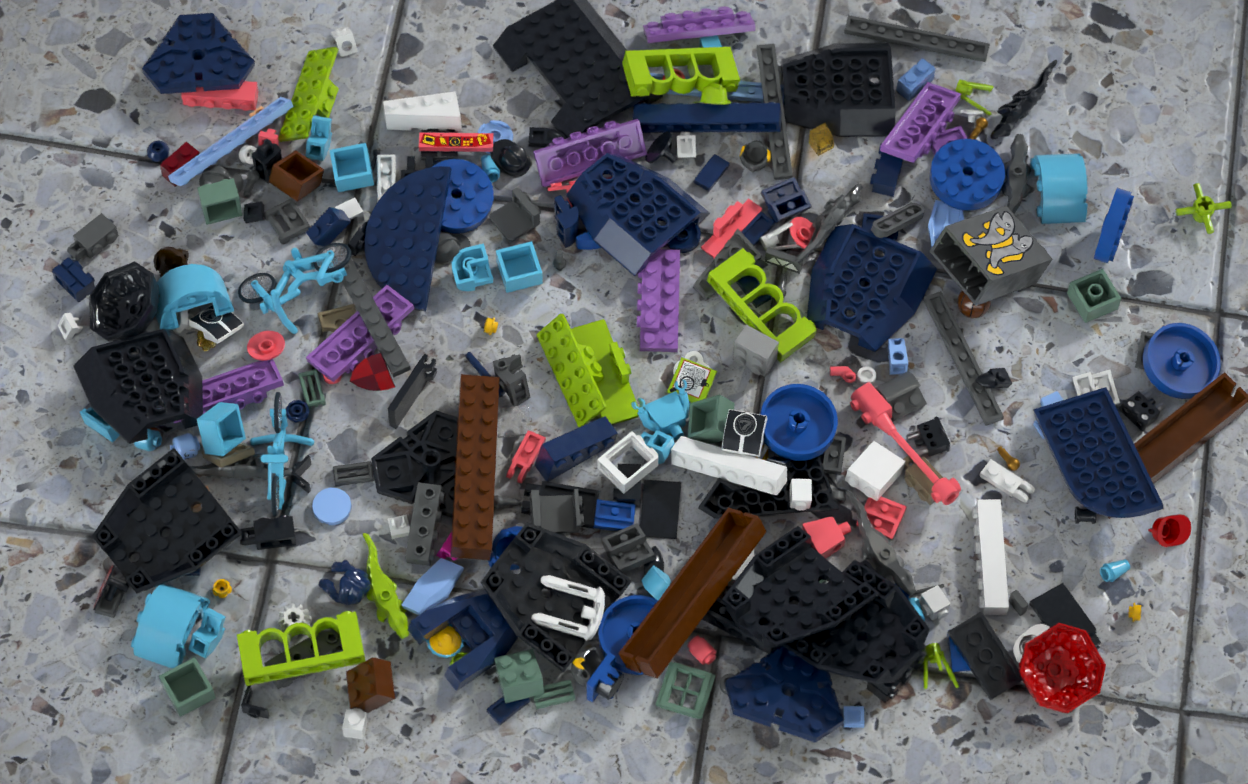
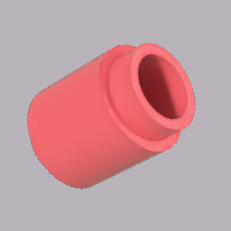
[687,635,717,665]

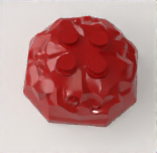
[1019,623,1106,713]

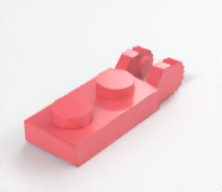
[506,430,546,483]

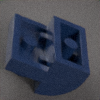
[761,177,812,222]
[554,195,579,248]

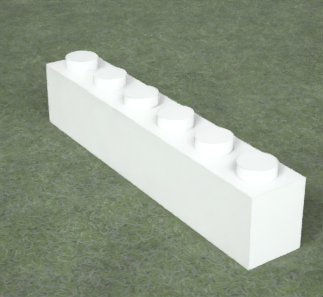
[671,436,787,495]
[972,499,1009,615]

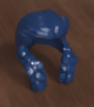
[318,560,371,606]

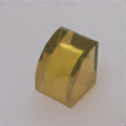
[808,123,834,156]

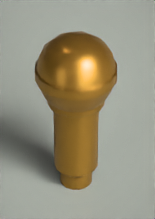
[969,117,988,140]
[997,446,1020,471]

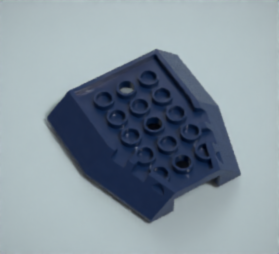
[566,153,710,276]
[807,224,937,352]

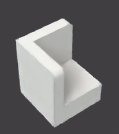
[335,198,365,224]

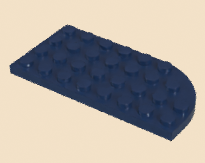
[1033,387,1163,518]

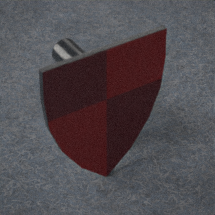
[349,352,396,391]
[93,565,129,610]

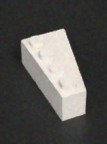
[383,91,462,132]

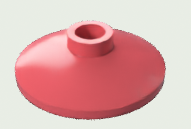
[789,217,814,249]
[247,331,285,361]

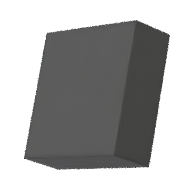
[1009,590,1028,616]

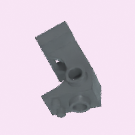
[493,354,531,407]

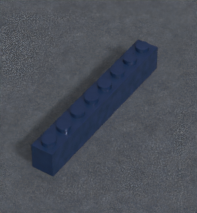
[633,102,782,133]

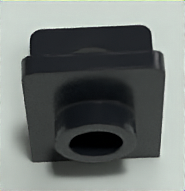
[291,455,312,493]
[241,685,270,719]

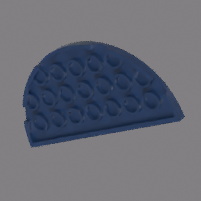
[364,166,452,312]

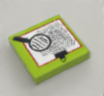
[667,357,717,403]

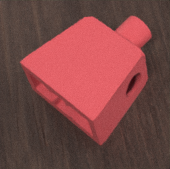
[802,517,851,558]

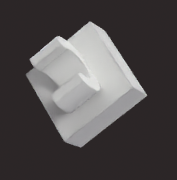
[173,309,194,333]
[58,313,83,340]
[388,515,410,539]

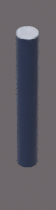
[465,352,505,397]

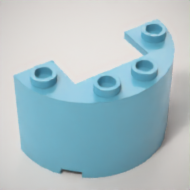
[1030,153,1088,224]
[156,264,234,330]
[131,583,210,669]

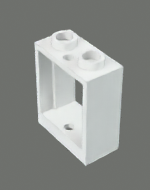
[597,432,659,494]

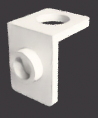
[331,27,358,57]

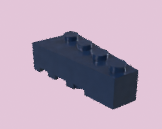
[535,416,618,482]

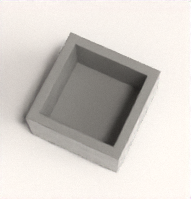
[732,325,779,377]

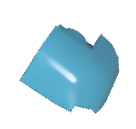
[451,243,493,291]

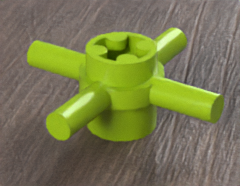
[1175,183,1232,234]

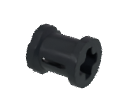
[1074,506,1096,524]

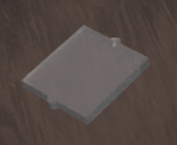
[497,405,532,438]

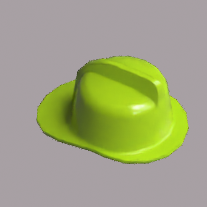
[693,83,731,105]

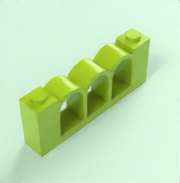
[622,47,740,96]
[707,248,817,363]
[236,611,365,686]

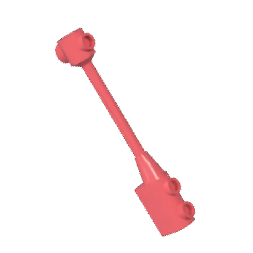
[850,382,961,505]

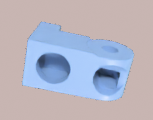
[888,338,908,375]

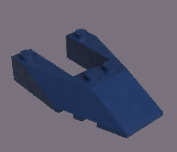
[408,589,518,691]

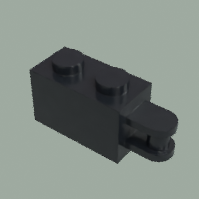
[252,139,282,184]
[240,515,296,550]

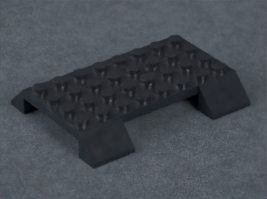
[493,0,663,139]

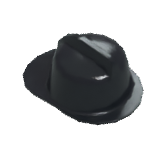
[490,139,530,177]

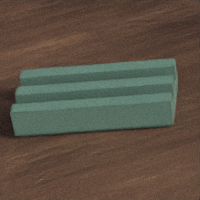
[298,369,326,409]
[533,679,575,709]

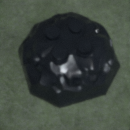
[89,261,160,341]

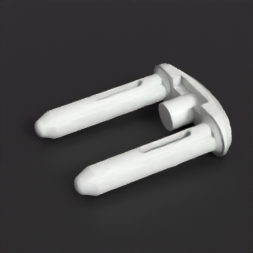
[531,575,605,642]

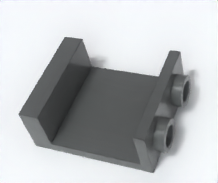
[529,489,584,533]

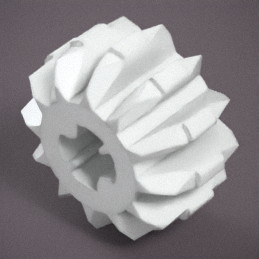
[277,603,312,638]

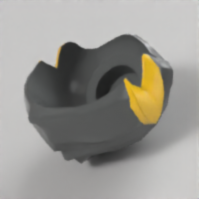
[739,140,771,172]
[571,647,602,686]

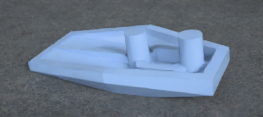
[928,200,964,248]
[402,558,464,615]

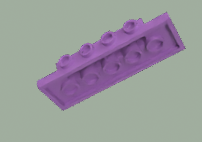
[643,6,756,43]
[880,82,961,163]
[533,119,647,187]
[637,249,680,352]
[306,285,414,382]
[174,359,284,424]

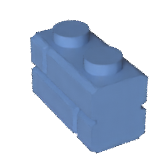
[896,58,936,101]

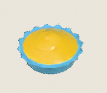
[426,624,464,658]

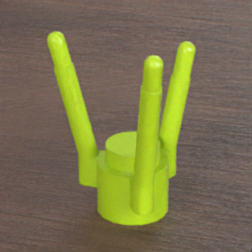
[955,79,993,116]
[923,643,959,689]

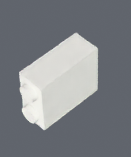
[845,441,906,501]

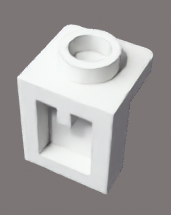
[676,132,696,158]

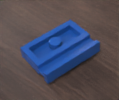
[593,499,635,531]

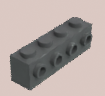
[405,483,446,566]
[264,629,343,689]

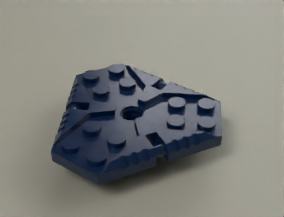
[142,13,255,94]
[725,646,844,743]

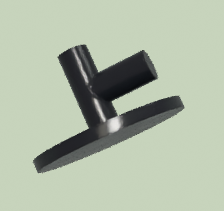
[645,132,677,163]

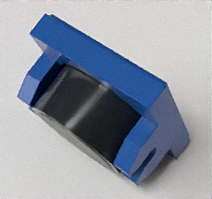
[587,653,624,703]

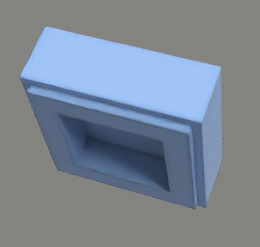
[843,706,864,728]

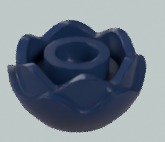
[147,140,170,162]
[285,400,309,423]

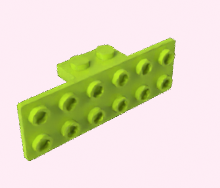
[278,47,339,142]
[537,313,607,427]
[571,319,639,425]

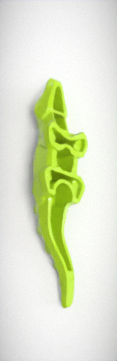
[363,533,409,639]

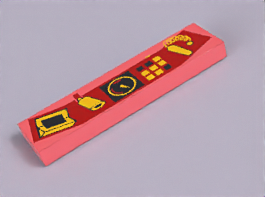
[419,133,493,152]

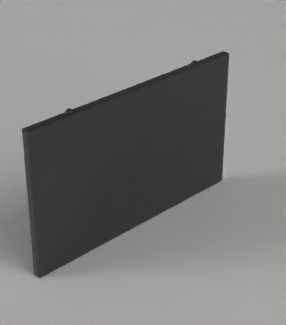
[639,479,681,539]

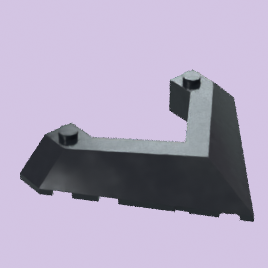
[698,420,839,519]

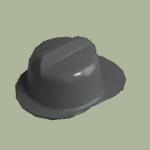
[199,165,244,193]
[435,233,471,264]

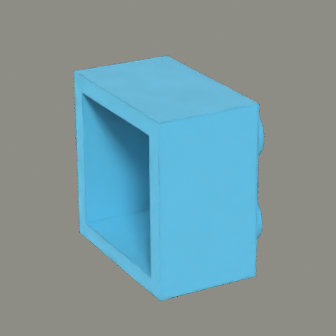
[330,143,374,192]
[496,241,543,293]
[197,402,246,456]

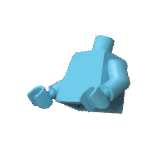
[631,379,690,440]

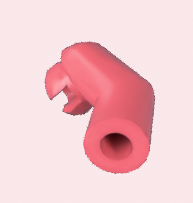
[830,366,856,383]

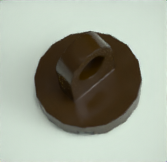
[153,246,189,277]

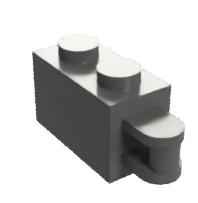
[67,213,119,260]

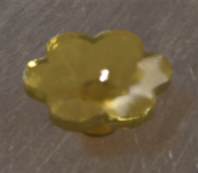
[197,331,216,351]

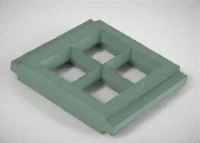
[656,662,716,719]

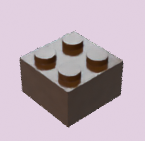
[269,150,324,202]
[346,657,395,713]

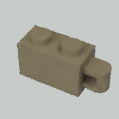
[903,456,943,505]

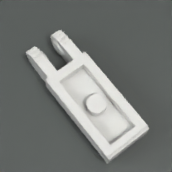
[980,459,1035,503]

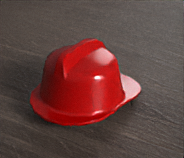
[1148,514,1192,547]

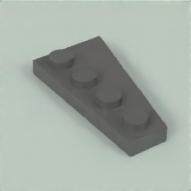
[693,229,762,301]

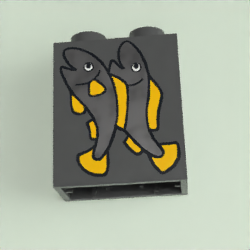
[929,206,1053,306]

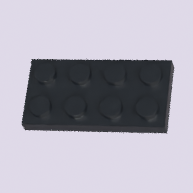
[947,611,1023,700]

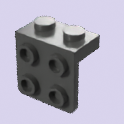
[489,187,541,242]

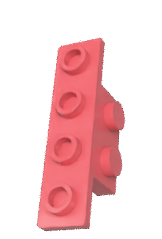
[701,199,762,258]

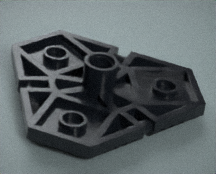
[371,410,458,517]

